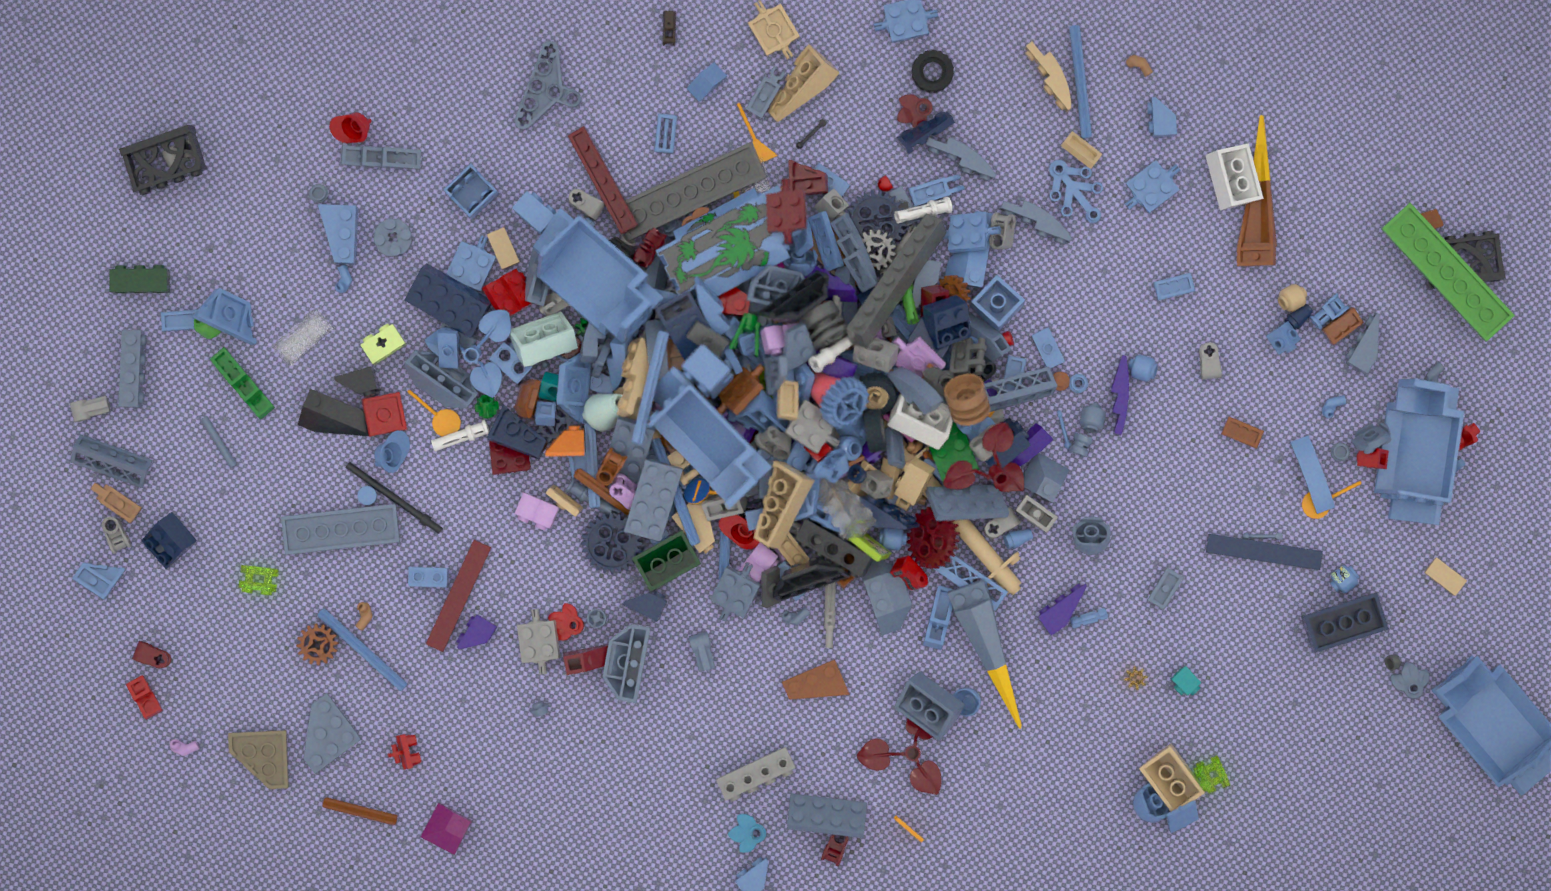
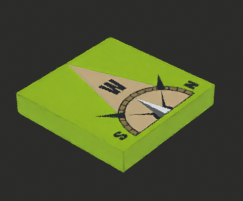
[848,530,892,562]

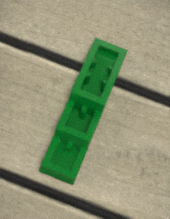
[210,347,275,420]

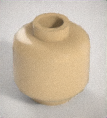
[1278,284,1307,312]

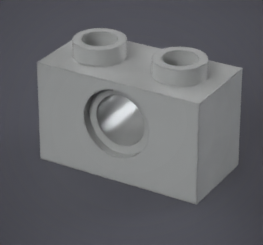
[853,338,899,373]
[1015,495,1058,533]

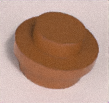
[1053,372,1070,391]

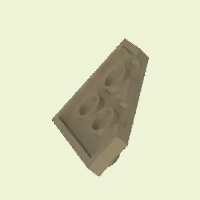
[228,730,289,789]

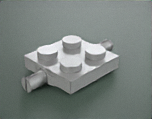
[784,400,840,454]
[517,609,560,675]

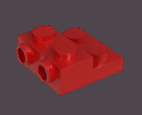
[482,268,533,317]

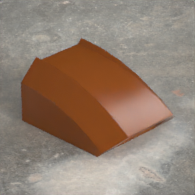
[513,379,541,420]

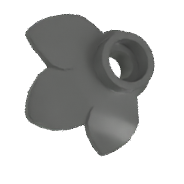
[922,367,955,397]

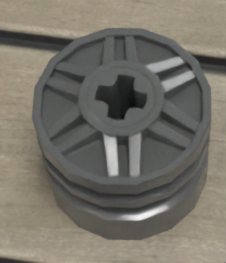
[799,301,848,350]

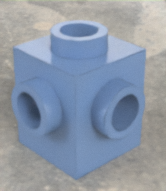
[1266,321,1301,355]

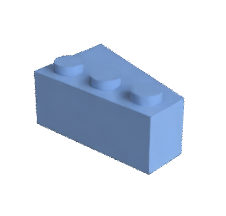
[728,390,789,434]

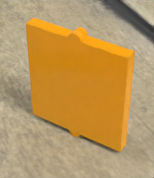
[894,816,924,842]

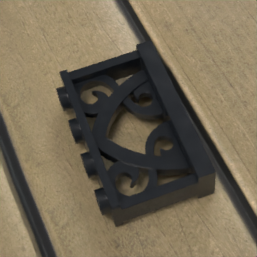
[119,125,207,195]
[1426,231,1506,290]

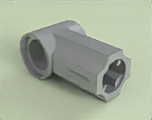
[70,396,111,422]

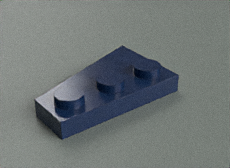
[897,111,955,155]
[487,404,548,460]

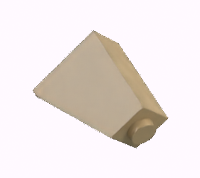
[672,502,715,554]

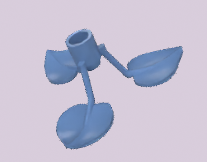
[425,310,511,398]

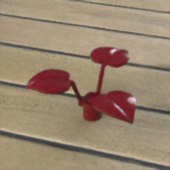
[943,422,1024,492]
[856,718,942,795]

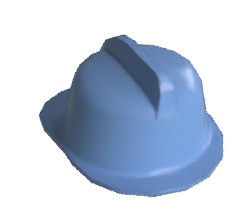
[374,430,410,473]

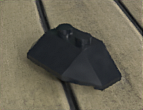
[758,270,829,324]
[773,557,850,602]

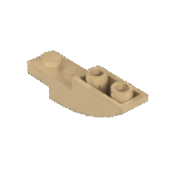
[1025,42,1071,112]
[617,338,649,417]

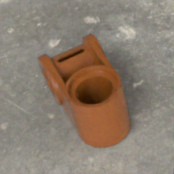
[596,447,628,486]

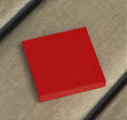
[361,392,407,437]

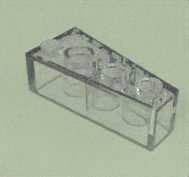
[813,473,877,539]

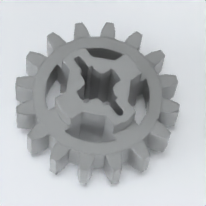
[861,229,896,271]

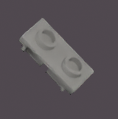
[539,292,569,316]

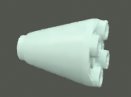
[582,393,622,432]

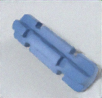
[1070,608,1108,629]

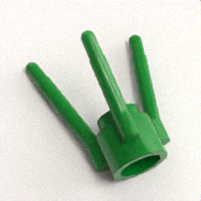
[729,313,761,357]

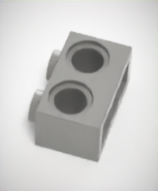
[701,494,747,521]

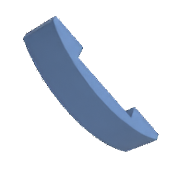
[1290,436,1335,514]

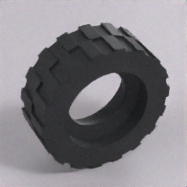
[911,50,954,93]

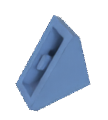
[687,63,727,102]

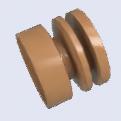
[944,374,991,426]

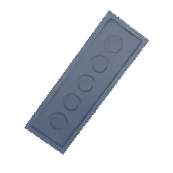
[281,504,400,555]

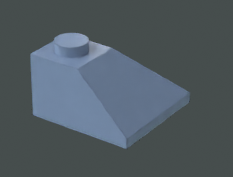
[1023,453,1069,503]

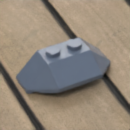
[746,265,805,305]
[404,350,478,409]
[862,560,912,636]
[602,624,651,704]

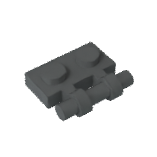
[950,337,987,376]

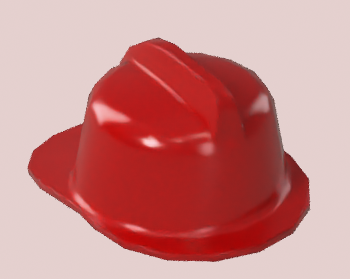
[329,112,372,143]
[719,515,760,550]

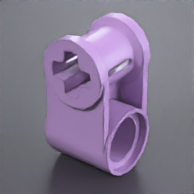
[609,473,637,510]

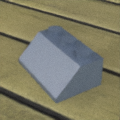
[894,671,965,741]

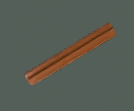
[574,468,629,515]
[322,797,398,825]

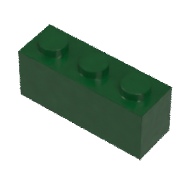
[109,265,170,294]

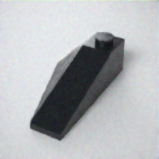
[298,389,376,437]

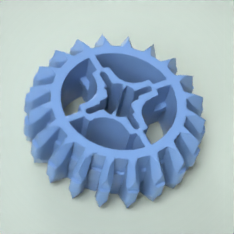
[819,377,869,429]

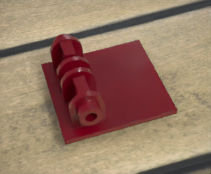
[632,227,667,268]
[489,441,531,475]

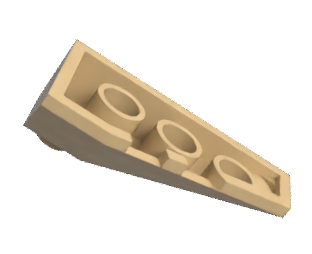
[768,44,839,122]

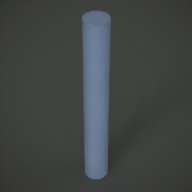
[201,416,237,469]

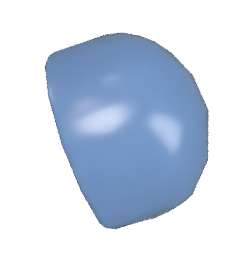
[953,687,981,717]

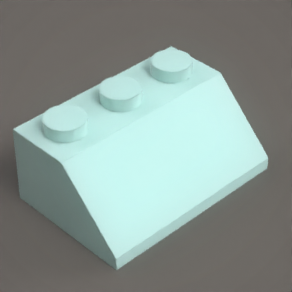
[509,312,578,367]

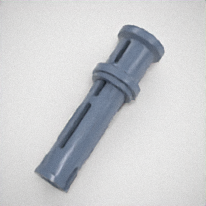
[565,478,620,517]

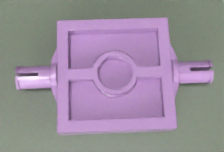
[893,336,946,377]

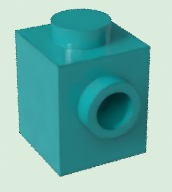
[1170,666,1202,696]

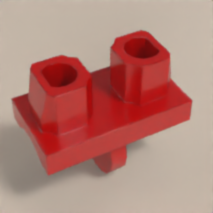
[1459,423,1480,451]
[388,734,421,770]

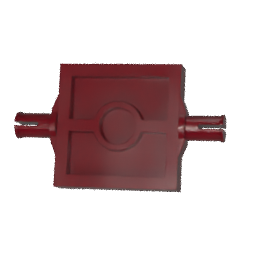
[766,179,807,245]

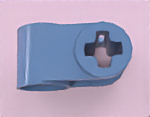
[814,449,849,483]

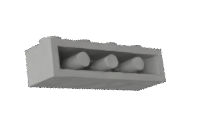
[716,746,796,802]

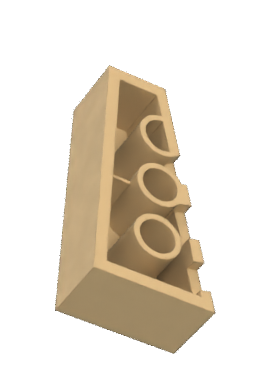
[754,461,814,549]

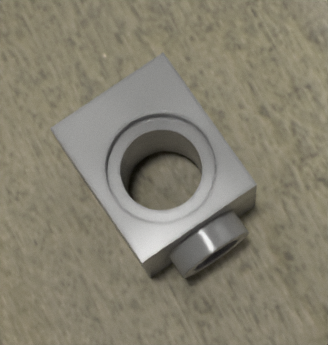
[814,189,849,223]
[860,470,894,499]

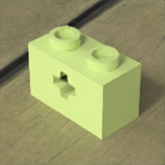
[361,324,407,365]

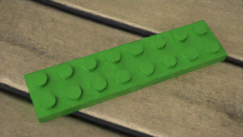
[1381,203,1515,342]

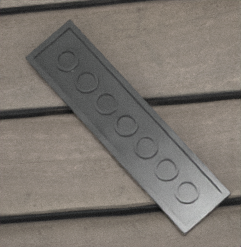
[625,142,767,241]

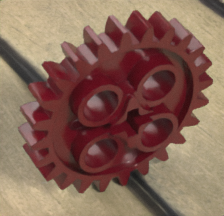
[906,507,960,569]

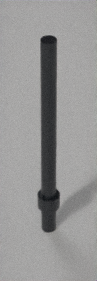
[345,462,443,534]

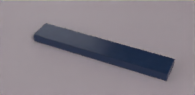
[1206,534,1323,570]

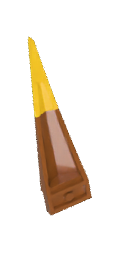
[1237,115,1277,267]

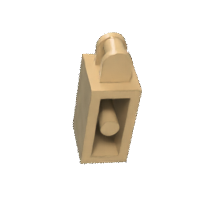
[894,457,936,512]

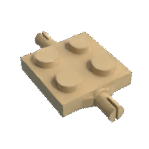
[748,0,800,60]

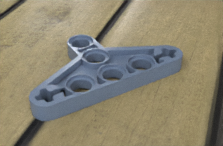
[515,41,581,130]

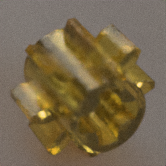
[1123,666,1148,690]

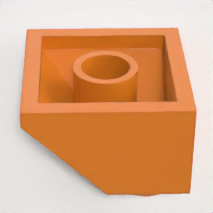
[545,425,584,456]

